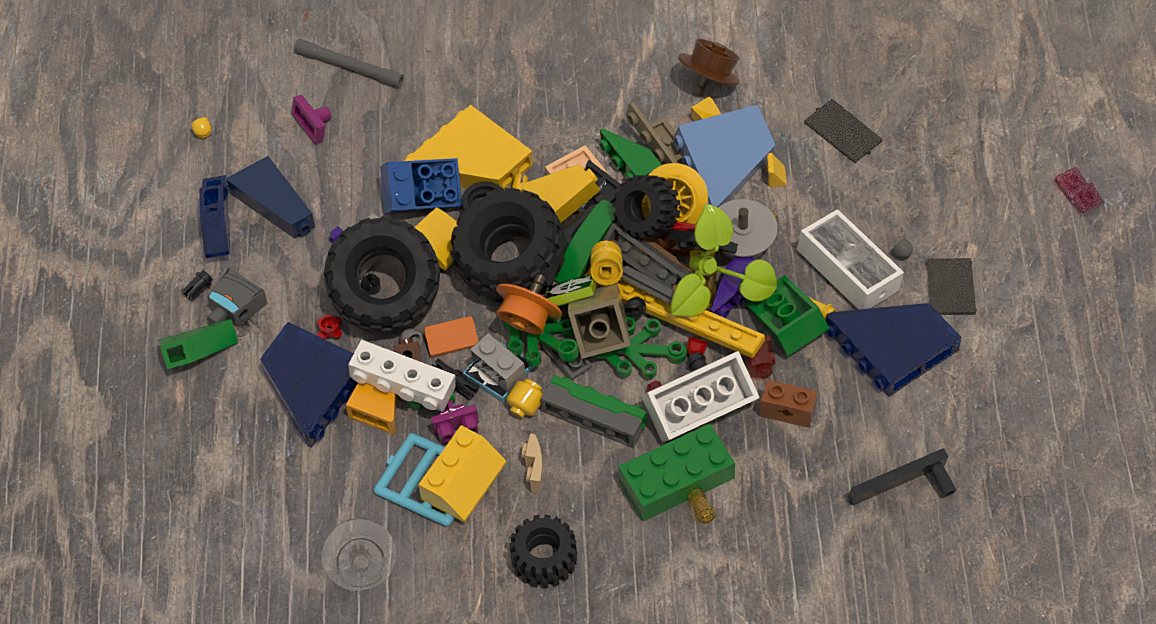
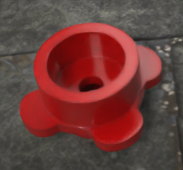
[317,315,342,340]

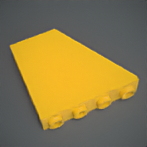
[404,105,533,190]

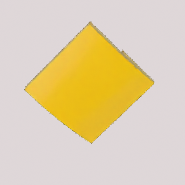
[415,207,457,270]

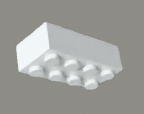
[641,351,760,442]

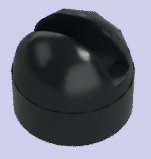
[361,273,381,295]
[624,296,646,318]

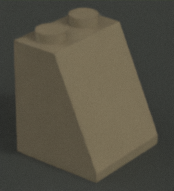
[568,283,631,359]

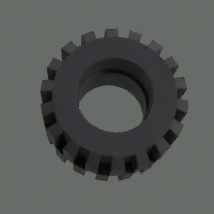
[612,175,681,237]
[510,515,577,588]

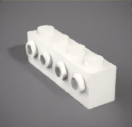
[348,340,455,412]

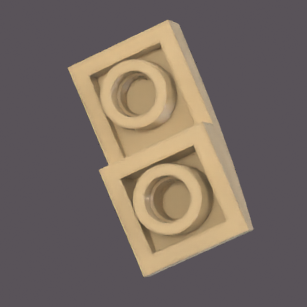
[522,434,543,494]

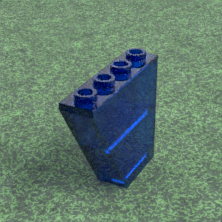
[826,303,962,397]
[260,322,358,448]

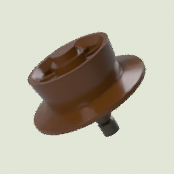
[678,39,740,96]

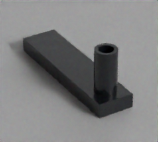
[848,448,957,506]

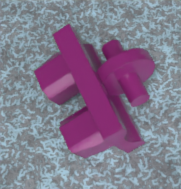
[431,400,479,444]

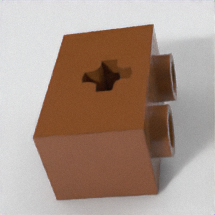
[760,380,817,428]

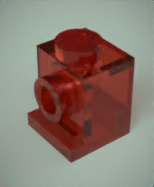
[746,336,776,378]

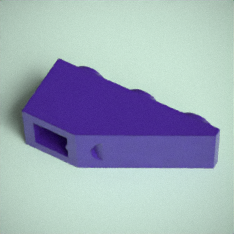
[711,256,755,318]

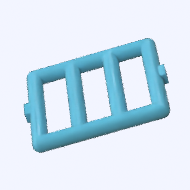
[374,433,455,526]

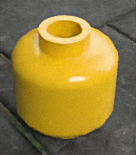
[507,379,543,418]

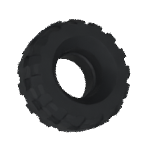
[450,188,567,303]
[324,216,440,334]

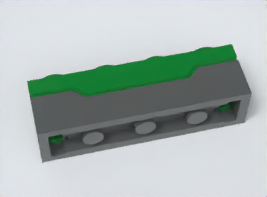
[541,375,647,449]

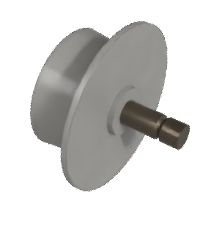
[718,199,777,260]

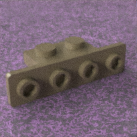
[626,102,683,165]

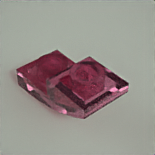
[1054,166,1105,214]

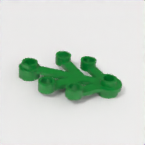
[593,317,687,379]
[502,318,579,367]

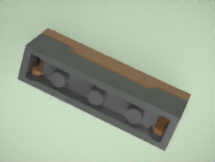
[603,223,695,291]

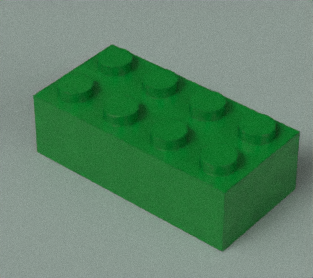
[618,424,735,521]

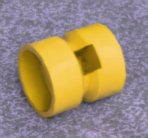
[590,240,623,286]

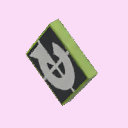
[544,274,597,306]

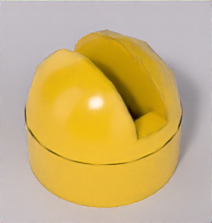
[191,117,212,138]

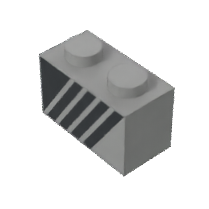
[470,333,527,394]

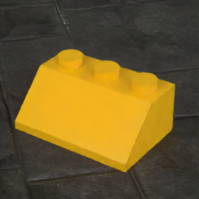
[418,425,507,523]

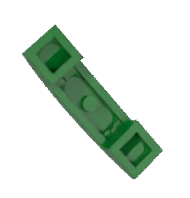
[554,199,618,283]

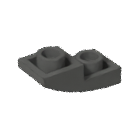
[541,332,592,380]

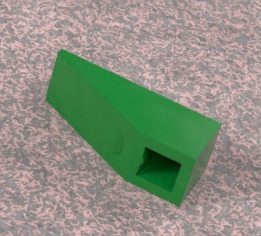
[599,128,662,179]
[158,318,238,370]

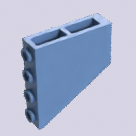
[673,105,775,208]

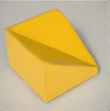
[691,96,721,121]

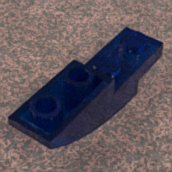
[199,175,230,258]

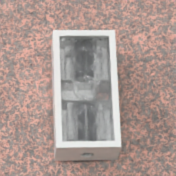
[797,209,904,313]

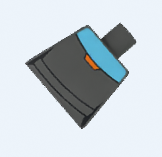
[207,267,268,326]

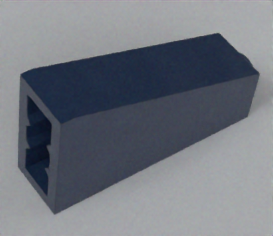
[226,156,315,239]

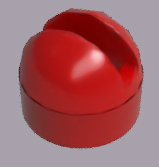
[686,337,708,356]

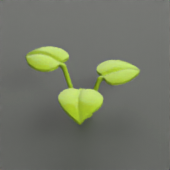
[670,204,777,316]

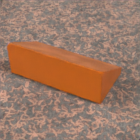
[424,316,479,357]

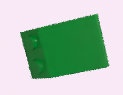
[744,275,829,356]

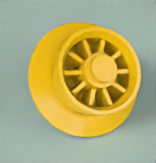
[641,163,708,224]

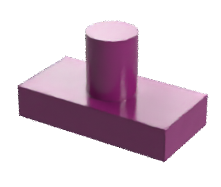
[291,94,331,144]

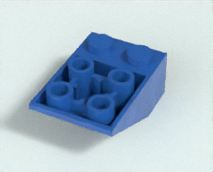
[380,158,462,214]

